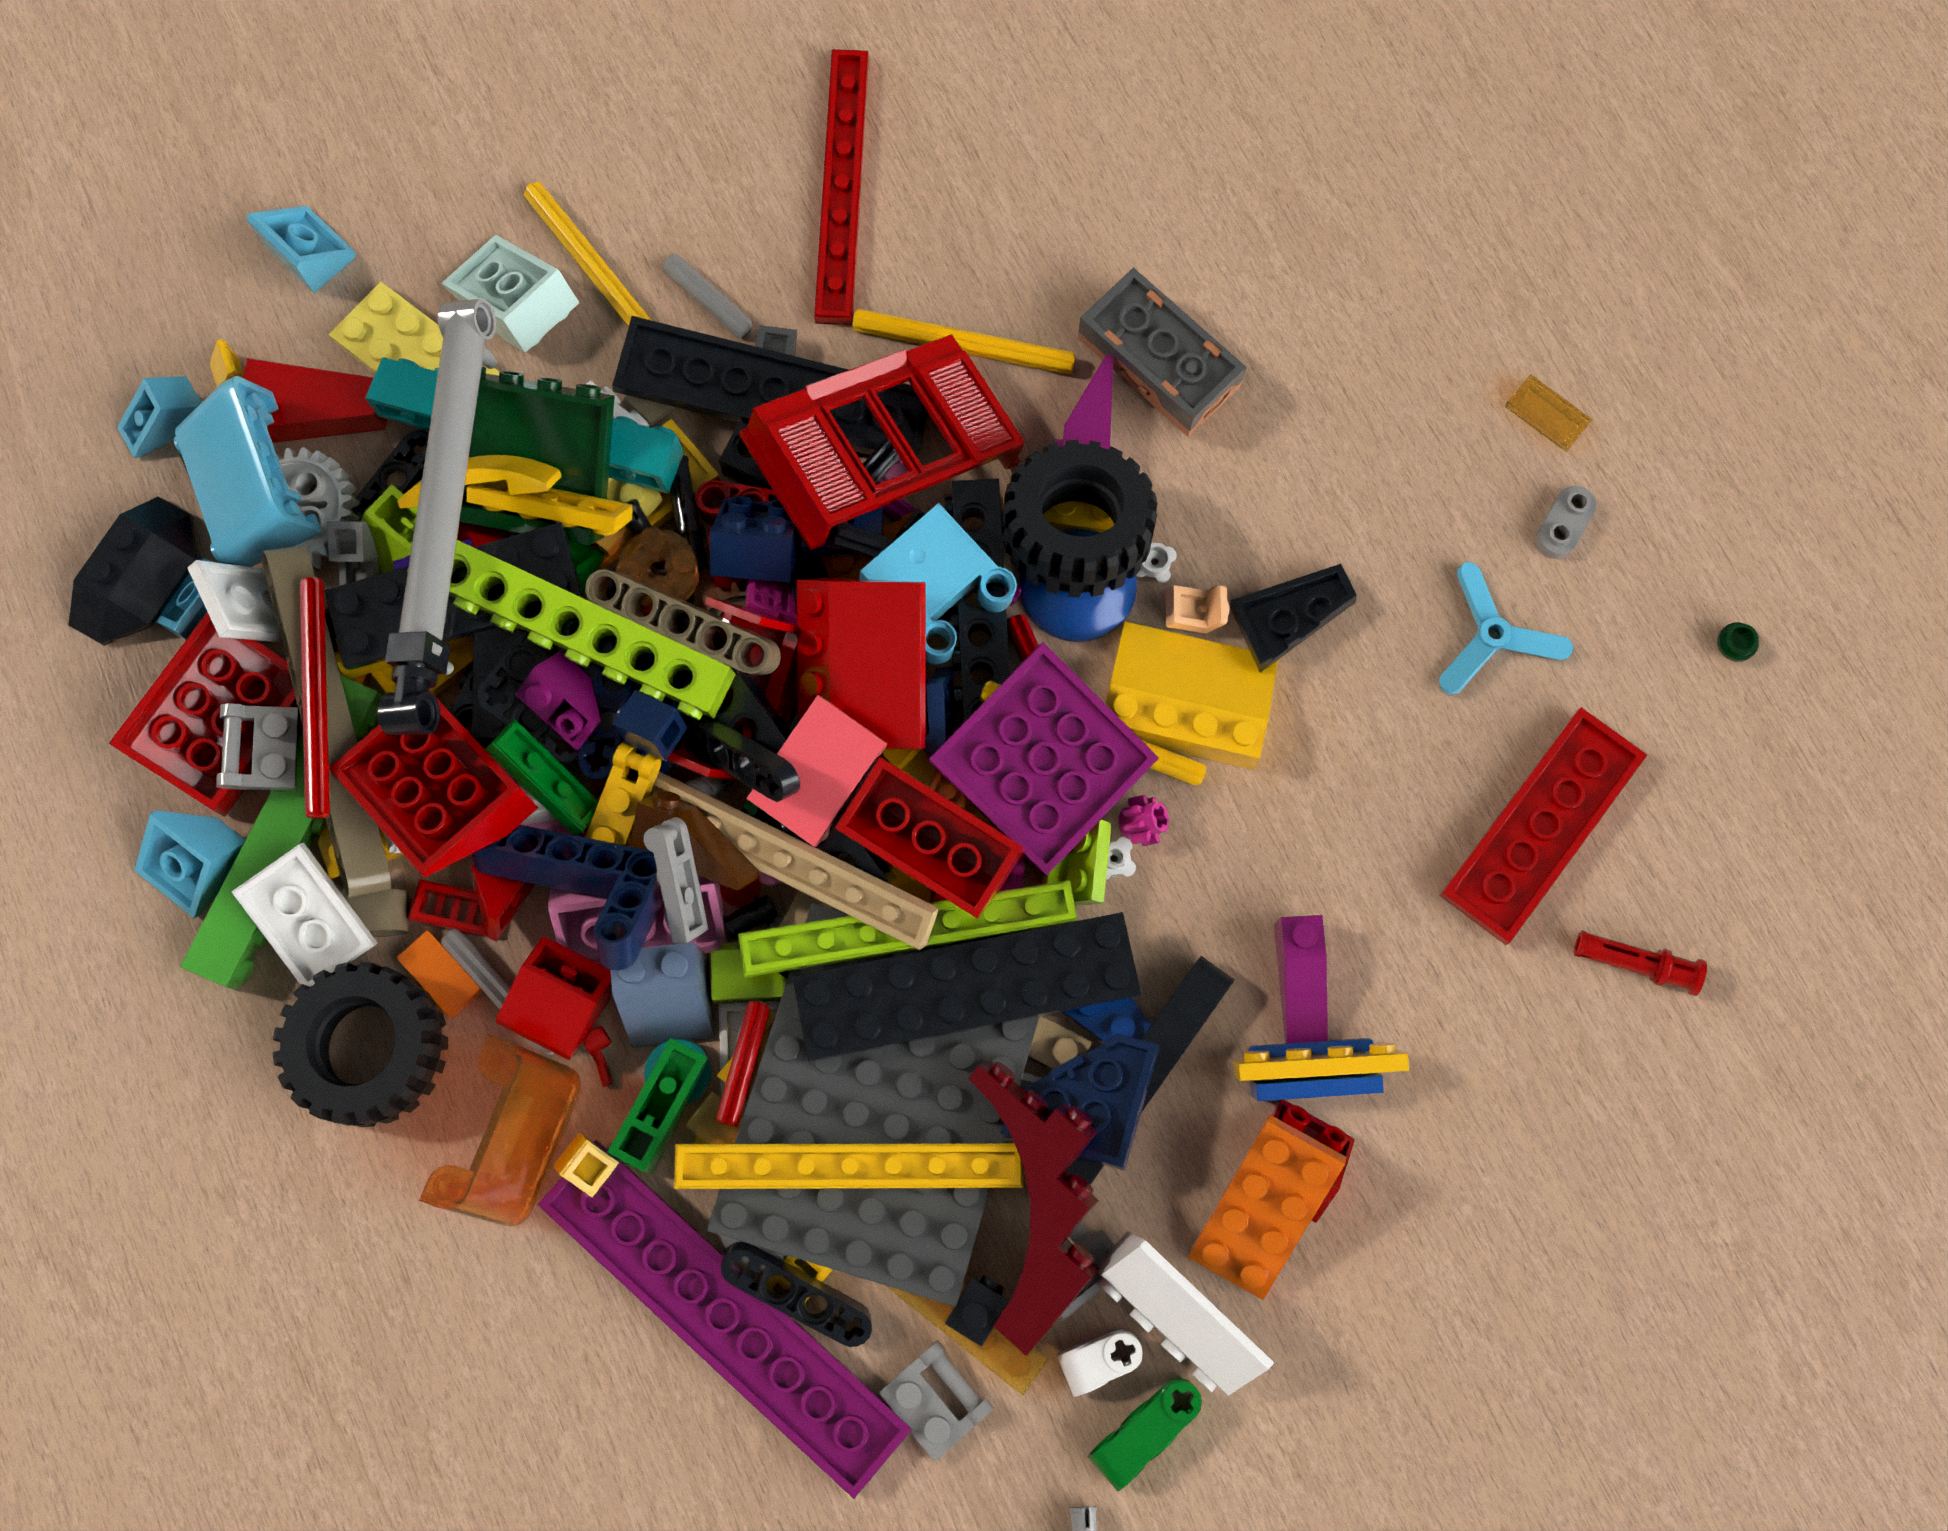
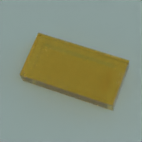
[1505,374,1593,452]

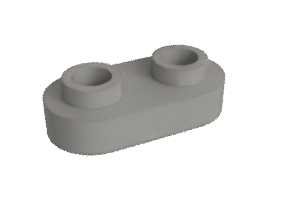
[1535,486,1596,559]

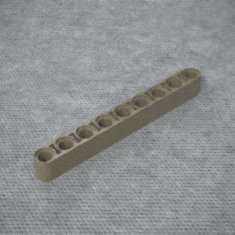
[262,545,391,898]

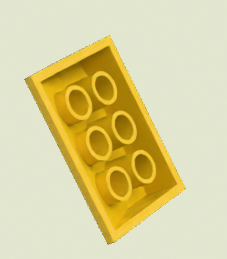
[1105,621,1278,770]

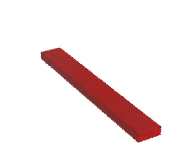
[814,49,869,325]

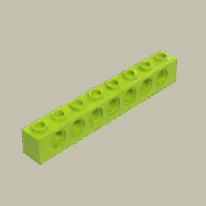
[407,540,736,720]

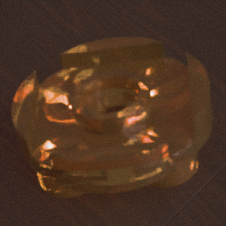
[616,527,699,610]

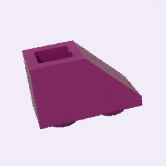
[515,651,601,751]

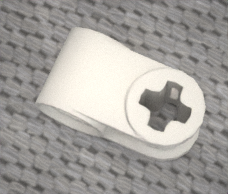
[1057,1329,1143,1397]

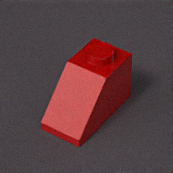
[471,863,536,942]

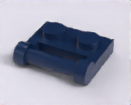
[923,667,956,756]

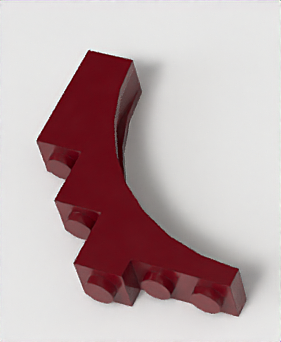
[968,1061,1100,1356]

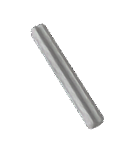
[441,929,555,1058]

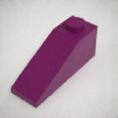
[1055,355,1114,450]
[1274,915,1328,1043]

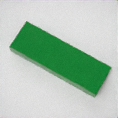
[485,719,599,836]

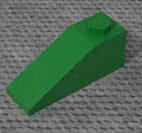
[607,1038,708,1175]

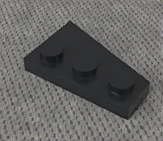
[1230,564,1357,673]

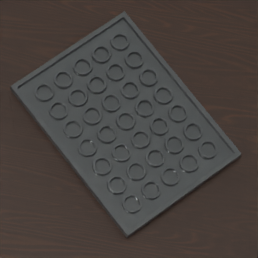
[707,903,1039,1307]

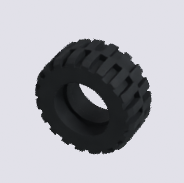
[1002,440,1158,598]
[272,962,448,1127]

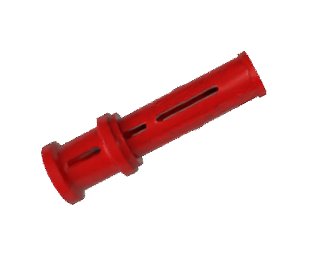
[1574,930,1707,996]

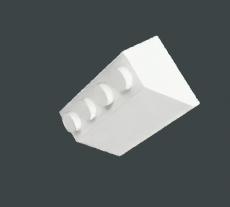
[1097,1231,1274,1396]

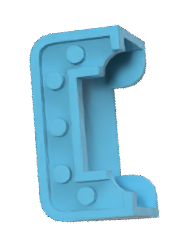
[174,376,322,567]

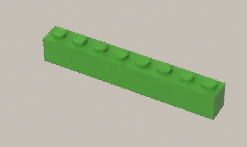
[180,675,382,991]

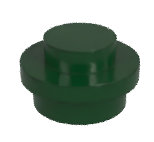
[1717,622,1759,662]

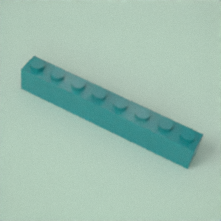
[365,357,684,494]

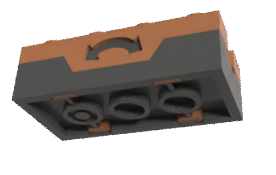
[1078,267,1246,437]

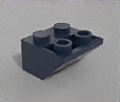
[710,496,800,583]

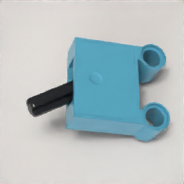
[834,503,1017,665]

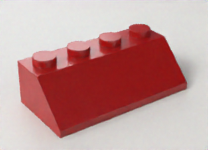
[835,757,1025,919]

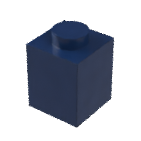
[613,690,688,761]

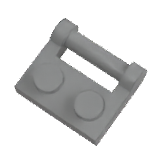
[216,704,299,791]
[879,1340,994,1462]

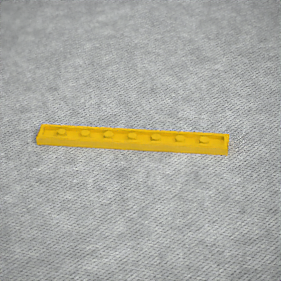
[674,1143,1023,1189]

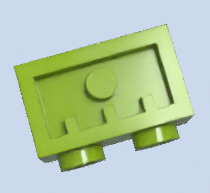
[1042,820,1112,906]

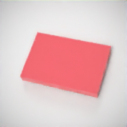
[746,695,888,847]

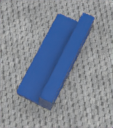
[1248,1038,1384,1101]

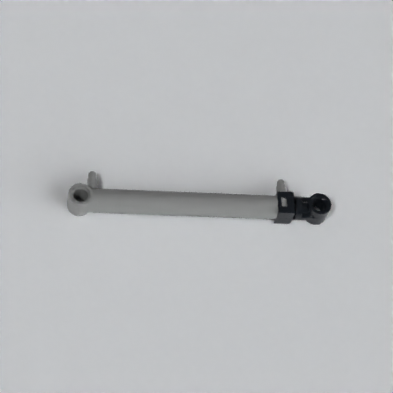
[378,298,497,736]

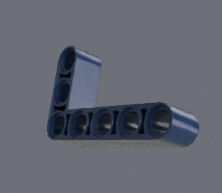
[471,825,664,970]

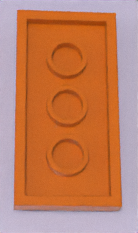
[1188,1114,1346,1300]

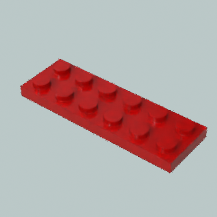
[1439,707,1647,945]

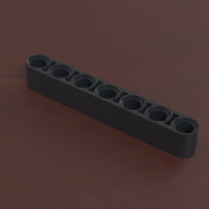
[1066,956,1235,1185]

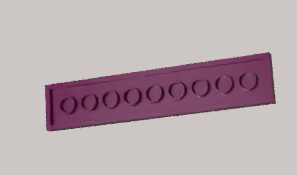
[537,1139,912,1499]

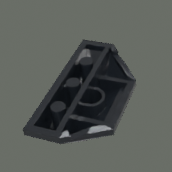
[68,497,197,646]

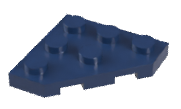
[1000,1033,1159,1171]

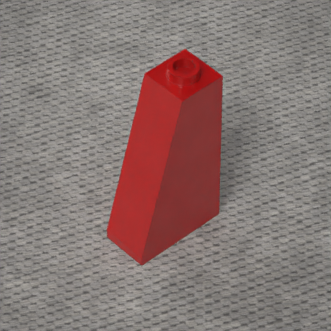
[242,358,388,443]

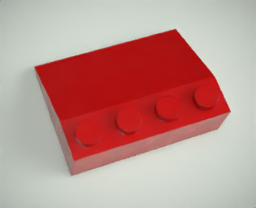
[797,578,926,749]
[108,612,300,817]
[329,690,539,878]

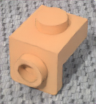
[1165,585,1230,634]

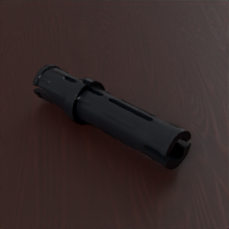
[670,455,709,575]

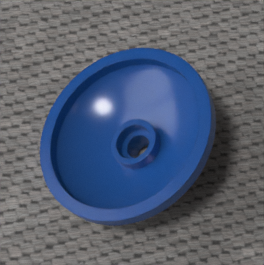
[1020,529,1137,642]

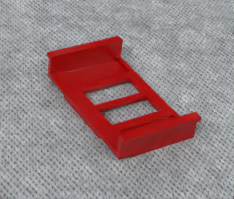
[739,334,1025,551]

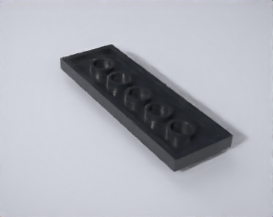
[324,522,584,670]

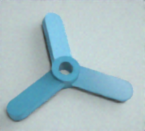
[1439,562,1573,695]

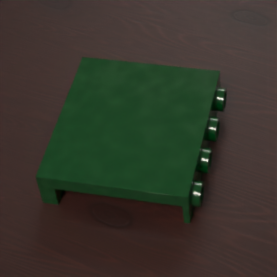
[459,366,615,545]

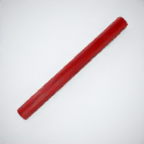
[300,577,330,819]

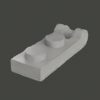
[644,817,709,944]

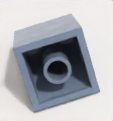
[610,942,715,1048]

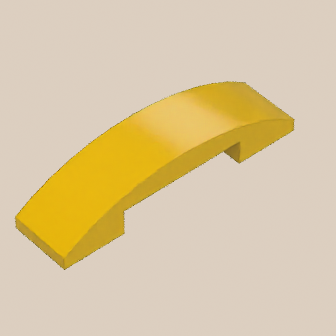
[397,455,562,509]

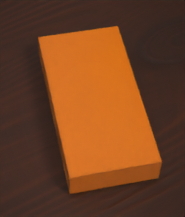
[396,929,483,1019]

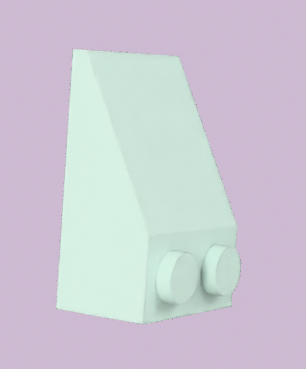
[441,235,579,352]

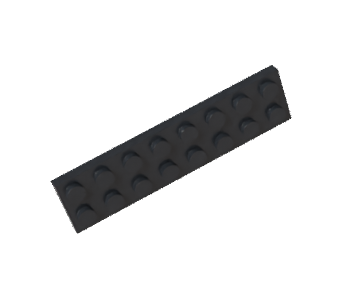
[612,316,928,458]
[792,912,1141,1062]

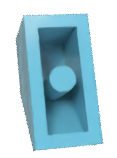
[117,376,201,458]

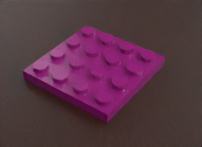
[927,642,1159,876]

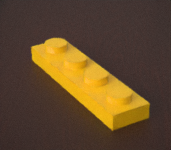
[466,480,633,535]
[1233,1043,1409,1081]

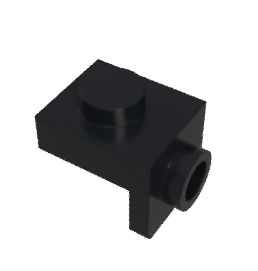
[945,1275,1008,1347]

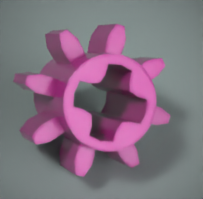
[1118,795,1169,847]

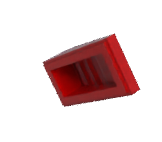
[408,879,489,938]

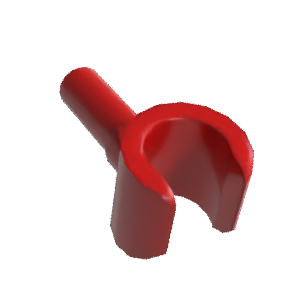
[583,1026,613,1087]

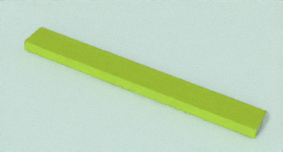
[738,880,1078,978]

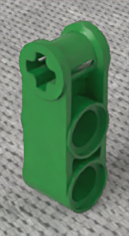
[1088,1378,1202,1491]

